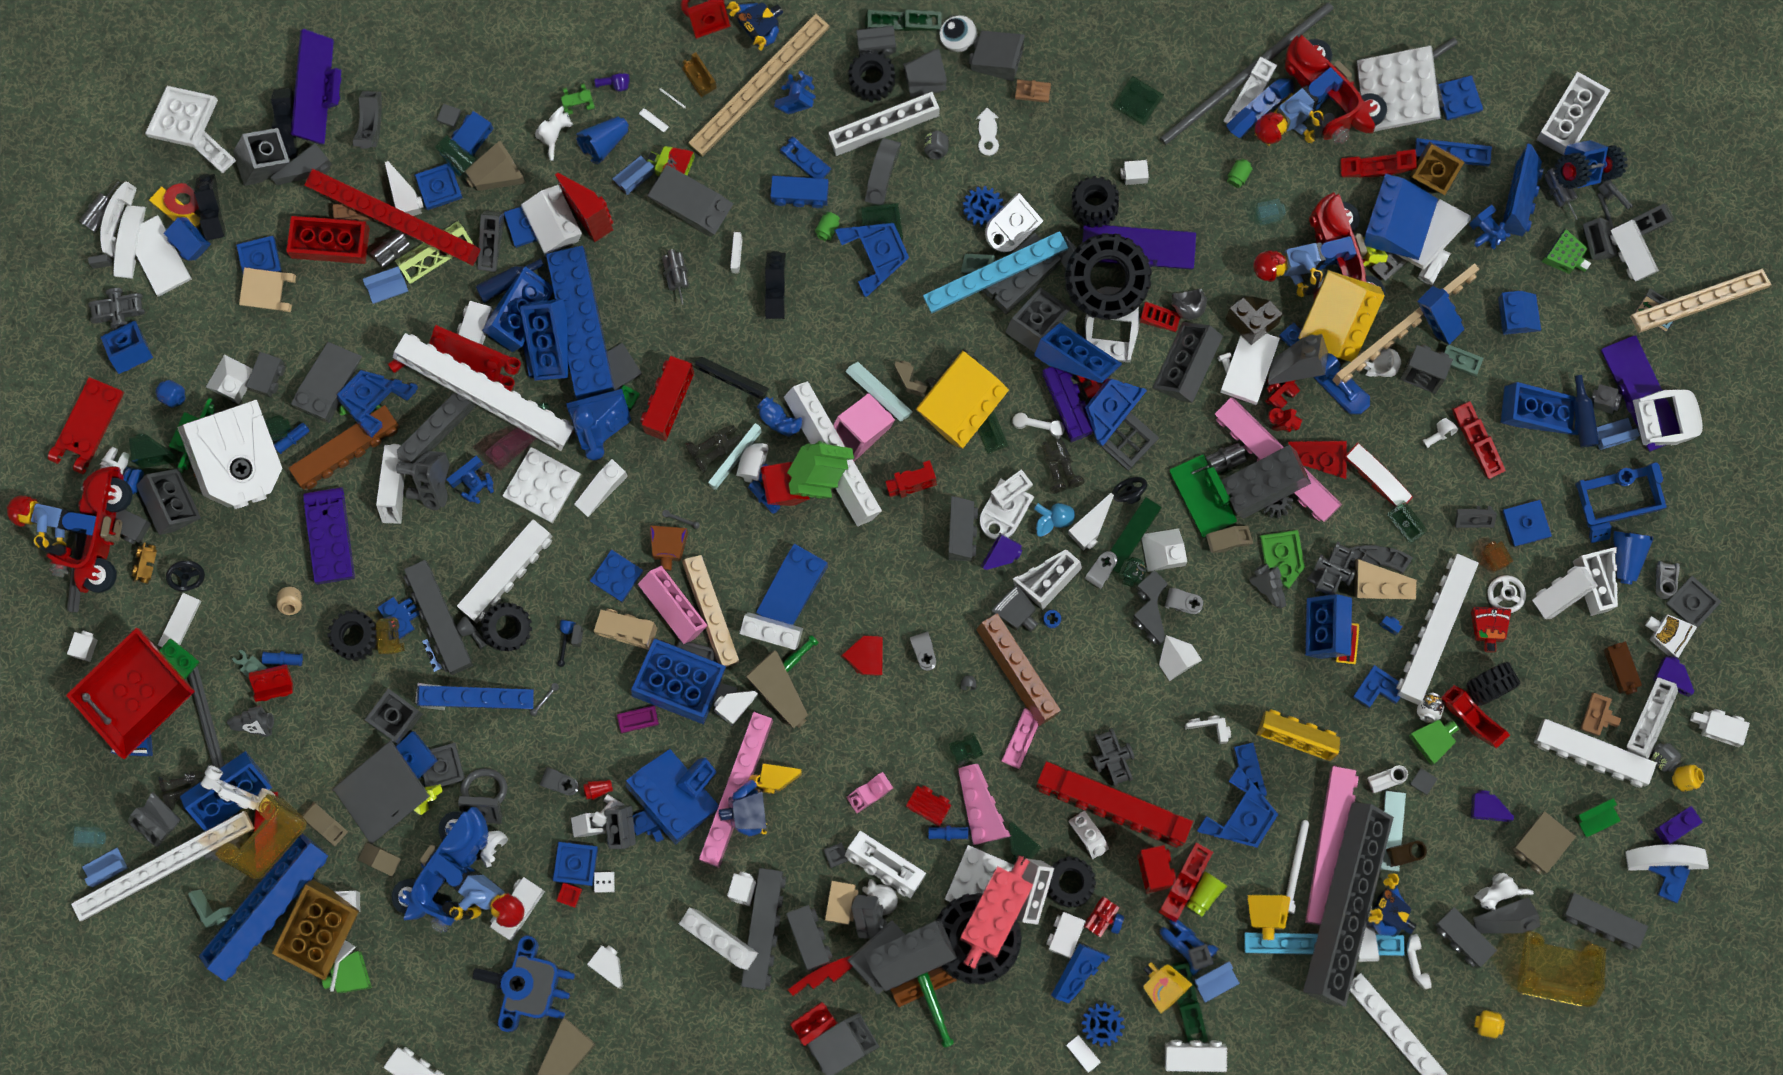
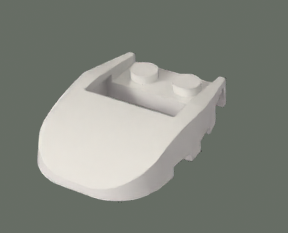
[1084,287,1139,363]
[1633,390,1703,446]

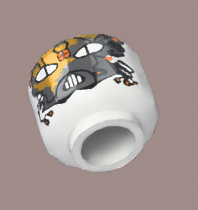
[1417,693,1445,723]

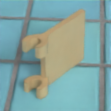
[239,268,296,312]

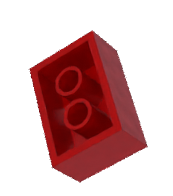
[1137,845,1176,894]

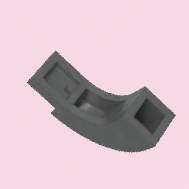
[353,91,382,149]
[865,138,901,206]

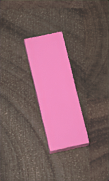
[1001,708,1038,769]

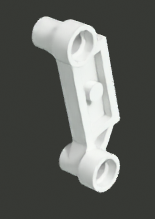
[201,765,275,812]

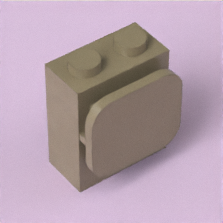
[1512,811,1576,875]

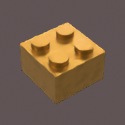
[1410,142,1464,195]

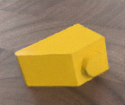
[759,764,802,794]

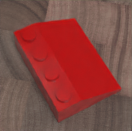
[555,173,613,242]

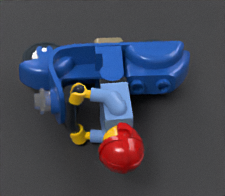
[392,807,525,933]

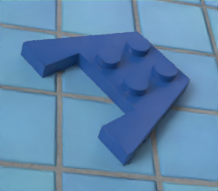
[835,223,909,297]
[337,370,418,438]
[1197,766,1278,847]

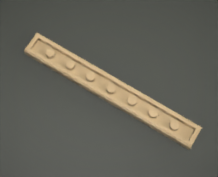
[1630,268,1771,333]

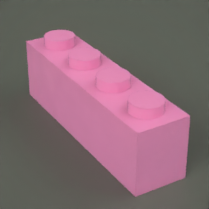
[638,566,708,644]

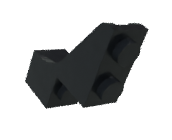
[271,88,298,159]
[194,174,226,241]
[765,251,786,319]

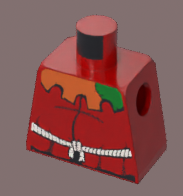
[1471,607,1511,653]

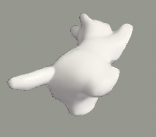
[535,106,573,161]
[1474,873,1534,911]

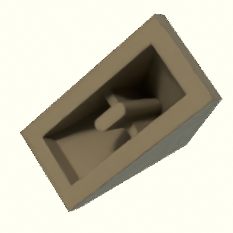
[358,842,401,877]

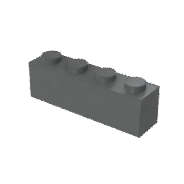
[1562,893,1648,951]

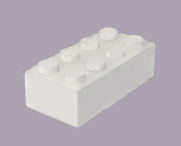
[1536,72,1610,155]

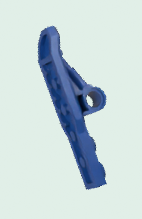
[1279,322,1370,414]

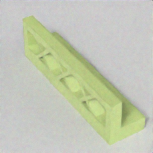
[395,221,473,284]

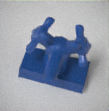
[774,71,816,114]
[1469,205,1510,249]
[447,455,494,504]

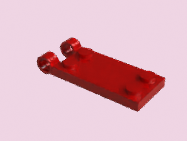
[429,325,521,391]
[48,377,124,474]

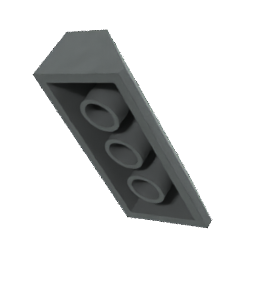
[1152,322,1223,403]
[864,921,957,991]

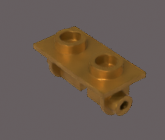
[131,542,157,584]

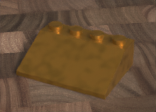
[272,880,359,981]

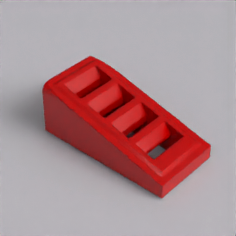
[1140,302,1180,332]

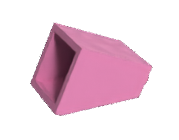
[833,393,895,461]

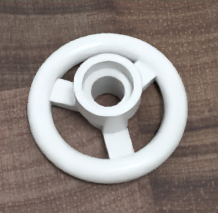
[1487,575,1526,613]

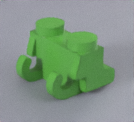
[561,83,595,115]

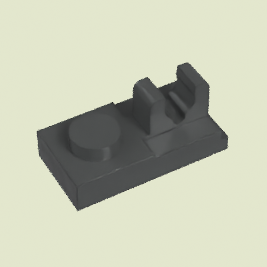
[1455,506,1497,528]

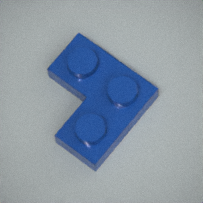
[1352,665,1400,709]
[1648,865,1691,903]

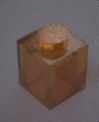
[1482,541,1513,573]

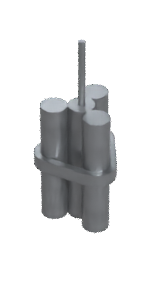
[1544,168,1578,219]
[79,182,120,232]
[370,231,411,268]
[662,249,689,305]
[1191,443,1247,474]

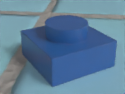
[1379,616,1402,636]

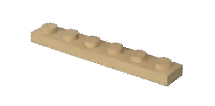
[682,555,740,667]

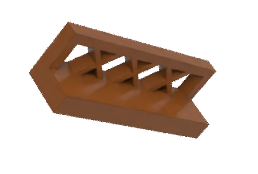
[890,962,963,1007]

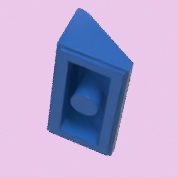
[676,757,717,798]

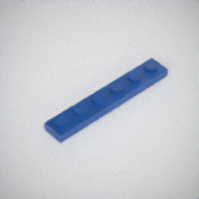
[417,686,533,709]

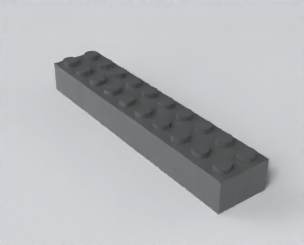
[1303,802,1394,1007]

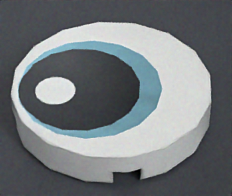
[940,15,977,52]

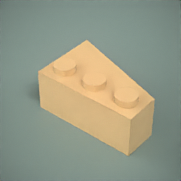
[1354,558,1416,599]
[594,608,658,650]

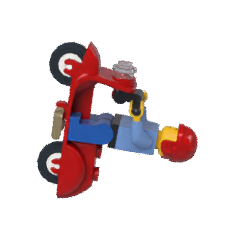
[1255,35,1387,144]
[1253,192,1385,302]
[6,466,132,593]

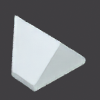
[1159,635,1202,681]

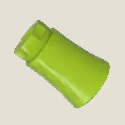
[1186,871,1228,917]

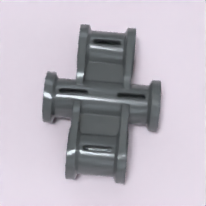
[88,288,145,329]
[1313,541,1356,595]
[1092,728,1135,787]

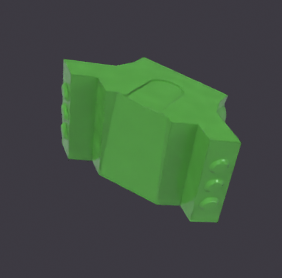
[787,441,854,499]

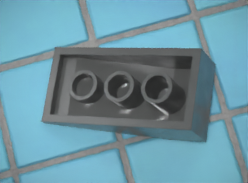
[647,165,733,237]
[291,342,362,424]

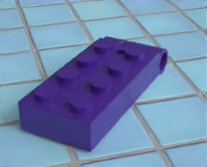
[304,487,355,585]

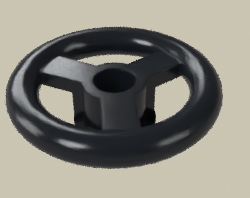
[1112,477,1148,504]
[166,560,205,592]

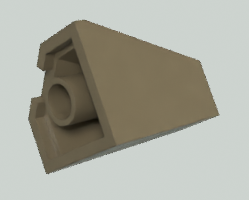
[465,141,525,191]

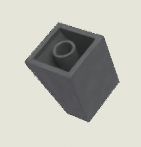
[969,31,1025,82]
[233,128,290,186]
[808,1013,879,1075]

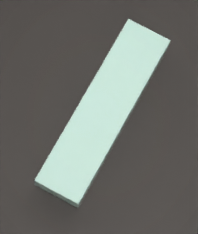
[846,362,912,421]
[708,423,761,490]
[1381,791,1406,872]

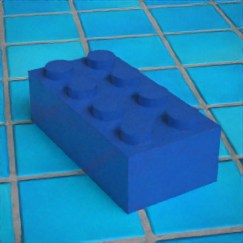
[180,751,272,832]

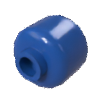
[156,380,185,408]

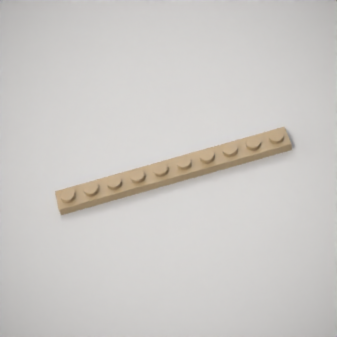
[688,14,829,157]
[1333,263,1479,386]

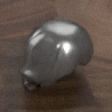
[1171,289,1207,320]

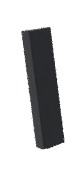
[695,357,769,400]

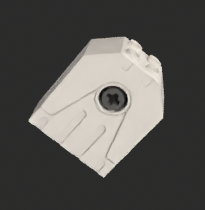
[177,400,282,509]

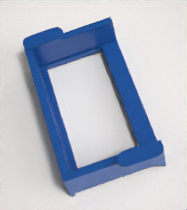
[1575,463,1667,528]

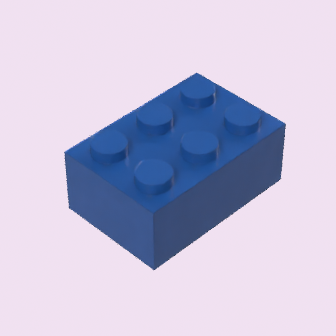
[1306,594,1352,659]

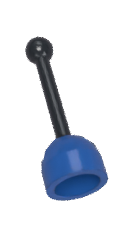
[557,620,576,667]

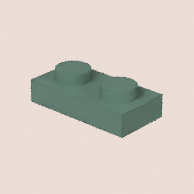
[1444,344,1484,377]

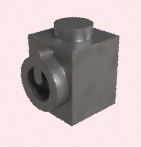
[1591,384,1622,414]

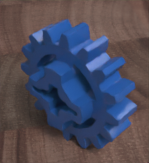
[963,186,1004,227]
[1081,1003,1125,1047]

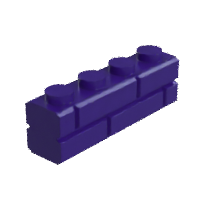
[1042,367,1093,442]

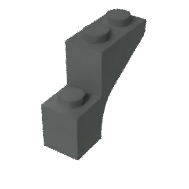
[1133,570,1168,646]

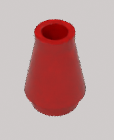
[583,780,613,800]

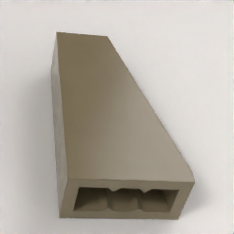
[745,650,808,728]
[537,1018,596,1075]

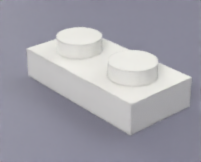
[991,469,1033,508]

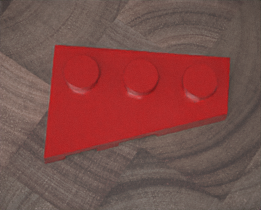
[1288,441,1347,479]

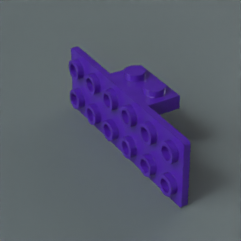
[291,29,342,144]
[1082,225,1196,269]
[1601,335,1681,452]

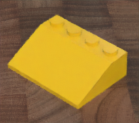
[1298,270,1385,362]
[916,351,1009,448]
[1256,709,1340,761]

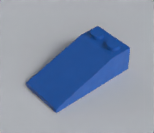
[482,266,554,352]
[520,299,568,381]
[1034,322,1122,383]
[1501,382,1578,435]
[756,544,828,625]

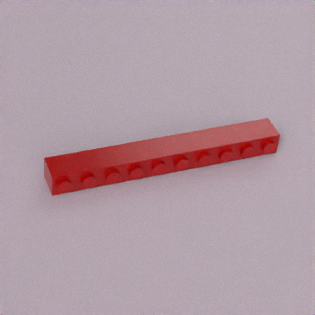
[305,168,481,266]

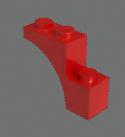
[1441,685,1510,749]

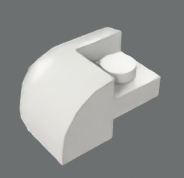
[736,443,769,483]

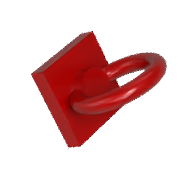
[681,0,731,39]

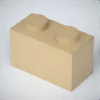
[825,881,859,925]

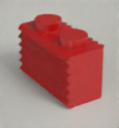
[906,785,951,827]

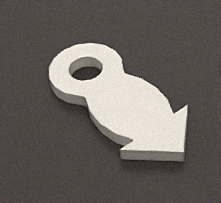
[976,108,999,156]

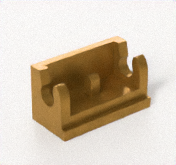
[682,52,717,97]

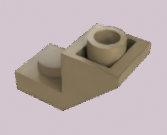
[895,361,927,398]
[1206,526,1253,553]
[301,802,348,846]

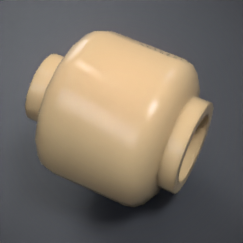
[277,587,302,615]

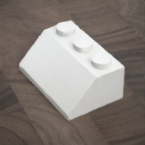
[521,185,582,255]

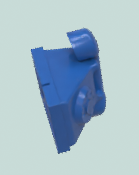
[566,389,631,460]

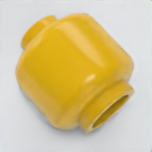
[1672,764,1704,792]
[1474,1010,1505,1038]

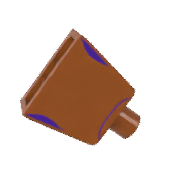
[650,526,688,571]

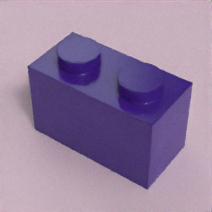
[1654,806,1703,845]

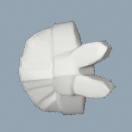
[1364,348,1401,377]
[480,831,508,868]
[862,879,898,915]

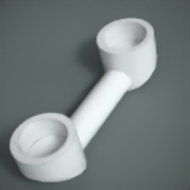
[1012,413,1065,437]
[1407,934,1431,990]

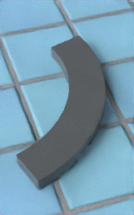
[1306,545,1413,586]

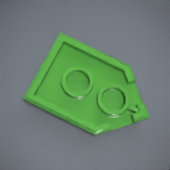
[1260,530,1305,589]

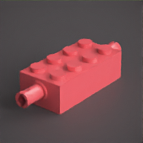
[960,856,1033,969]

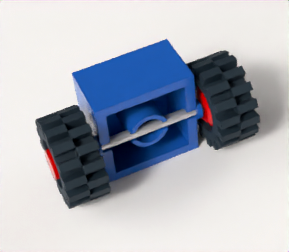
[1554,140,1628,189]

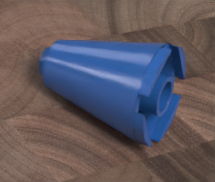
[576,116,629,164]
[1613,531,1653,584]

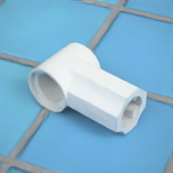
[1418,250,1451,285]
[1367,765,1408,794]

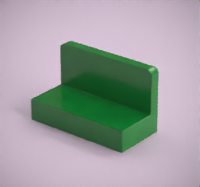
[1575,798,1620,837]

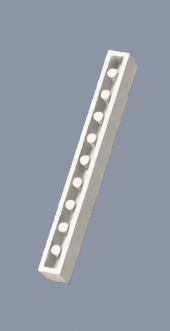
[393,333,574,451]

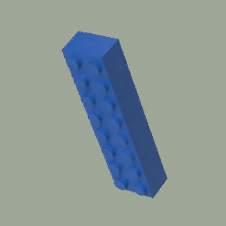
[546,246,615,400]
[198,832,328,981]

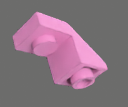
[846,772,893,813]

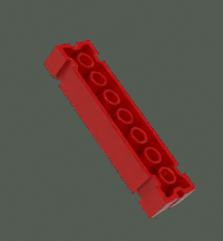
[1036,761,1193,848]

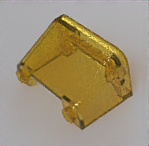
[215,794,306,879]
[1517,932,1606,1007]

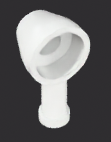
[1422,418,1458,448]

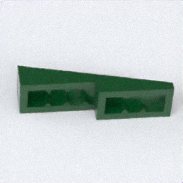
[865,9,942,31]
[1105,497,1162,573]
[1170,960,1208,1043]

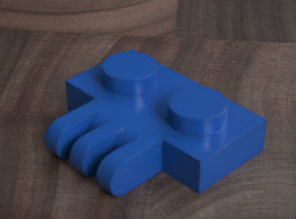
[377,597,420,639]

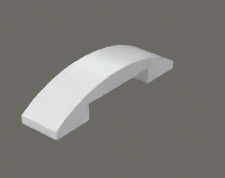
[1223,56,1277,124]
[195,131,236,173]
[100,182,137,258]
[114,205,146,279]
[1626,845,1709,870]

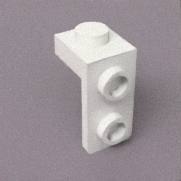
[1185,716,1231,744]
[1069,811,1109,859]

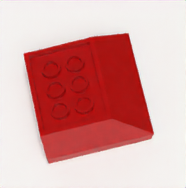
[66,628,195,759]

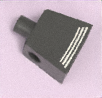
[991,585,1038,632]

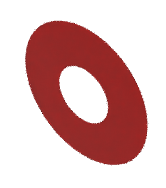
[164,183,199,215]

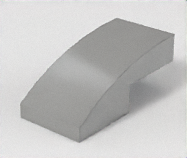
[1372,253,1408,281]

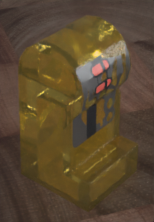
[376,616,405,654]

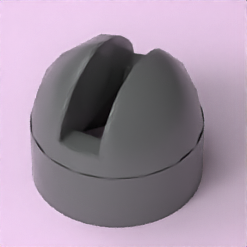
[961,675,976,690]

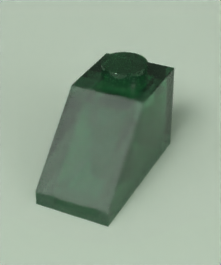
[1009,822,1041,865]

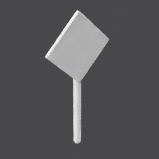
[330,940,356,992]

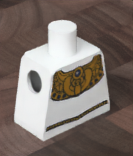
[1645,615,1697,658]

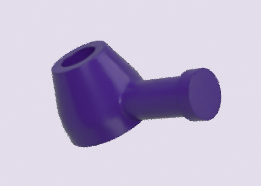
[595,74,630,91]

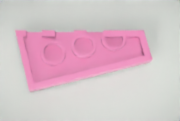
[958,764,1010,845]

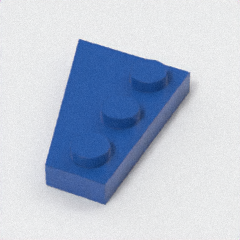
[1051,943,1110,1004]

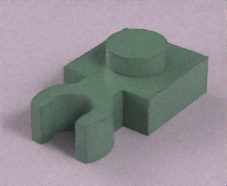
[232,650,268,678]

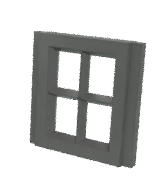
[1095,412,1159,471]

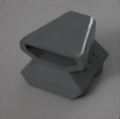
[903,48,947,98]
[127,792,181,847]

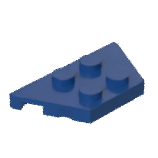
[1085,378,1147,446]

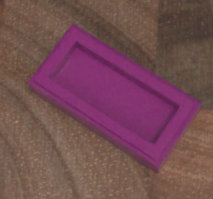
[617,705,659,734]

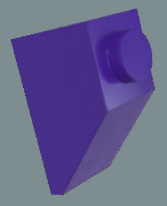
[981,533,1022,570]
[1653,656,1694,697]
[1471,790,1514,822]

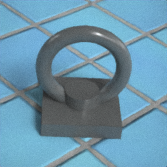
[458,768,507,824]

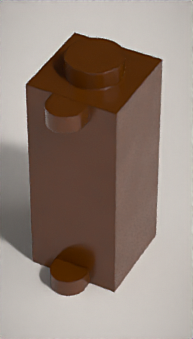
[1604,641,1642,695]

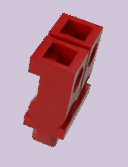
[885,460,937,498]

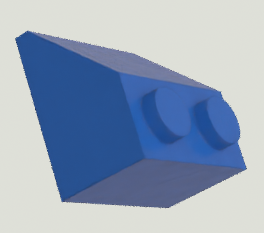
[1498,291,1541,335]
[101,321,153,374]

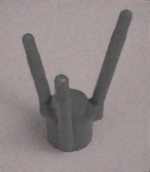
[1597,180,1633,229]

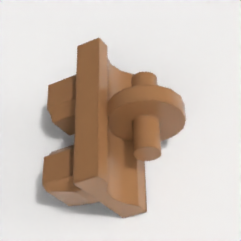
[1015,80,1051,103]

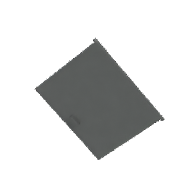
[332,739,430,844]

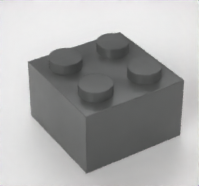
[365,688,423,744]

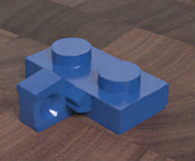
[633,810,664,842]

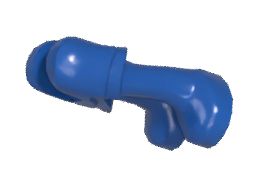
[1160,919,1219,976]

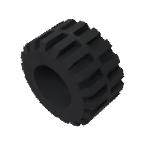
[848,51,895,102]
[1072,176,1119,228]
[480,603,532,651]
[327,610,380,661]
[1466,662,1521,706]
[1047,856,1096,908]

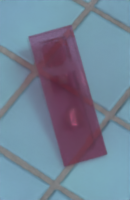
[485,428,537,470]

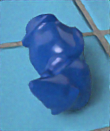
[757,397,802,436]

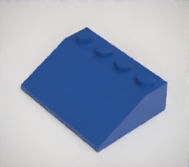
[1503,144,1543,237]
[1364,174,1438,260]
[631,638,726,725]
[625,749,719,845]

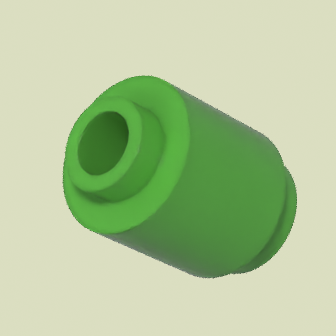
[1227,159,1253,188]
[815,212,840,241]

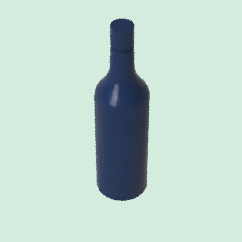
[476,259,544,302]
[1573,375,1600,448]

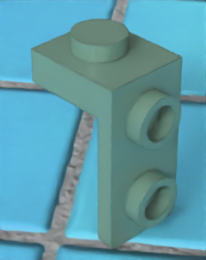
[188,889,234,927]

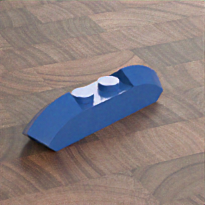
[1226,78,1294,138]

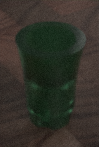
[434,135,477,177]

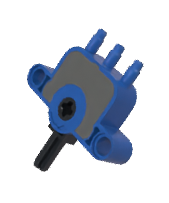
[472,936,575,1032]

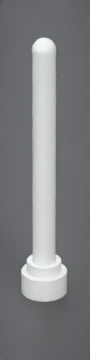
[1286,820,1309,914]

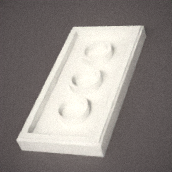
[1396,200,1471,270]
[135,215,192,297]
[1220,334,1280,405]

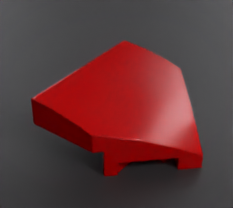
[841,636,883,676]

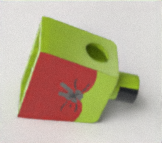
[648,146,695,176]

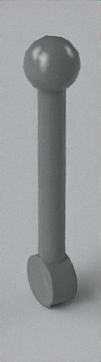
[662,510,700,529]
[530,683,559,716]
[82,693,111,725]

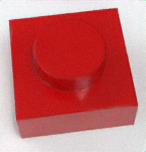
[557,882,583,908]

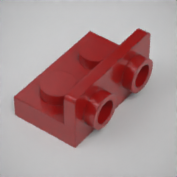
[249,664,293,702]
[790,1002,837,1046]

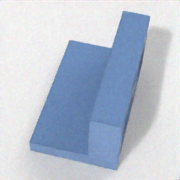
[613,156,655,195]
[363,266,408,304]
[1597,418,1640,450]
[83,848,128,887]
[1193,962,1240,1002]

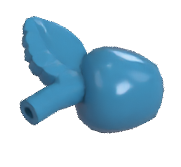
[1034,503,1075,537]

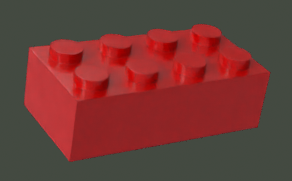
[286,216,370,264]
[640,356,695,441]

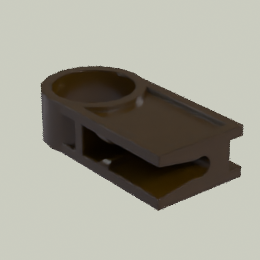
[1386,841,1427,867]

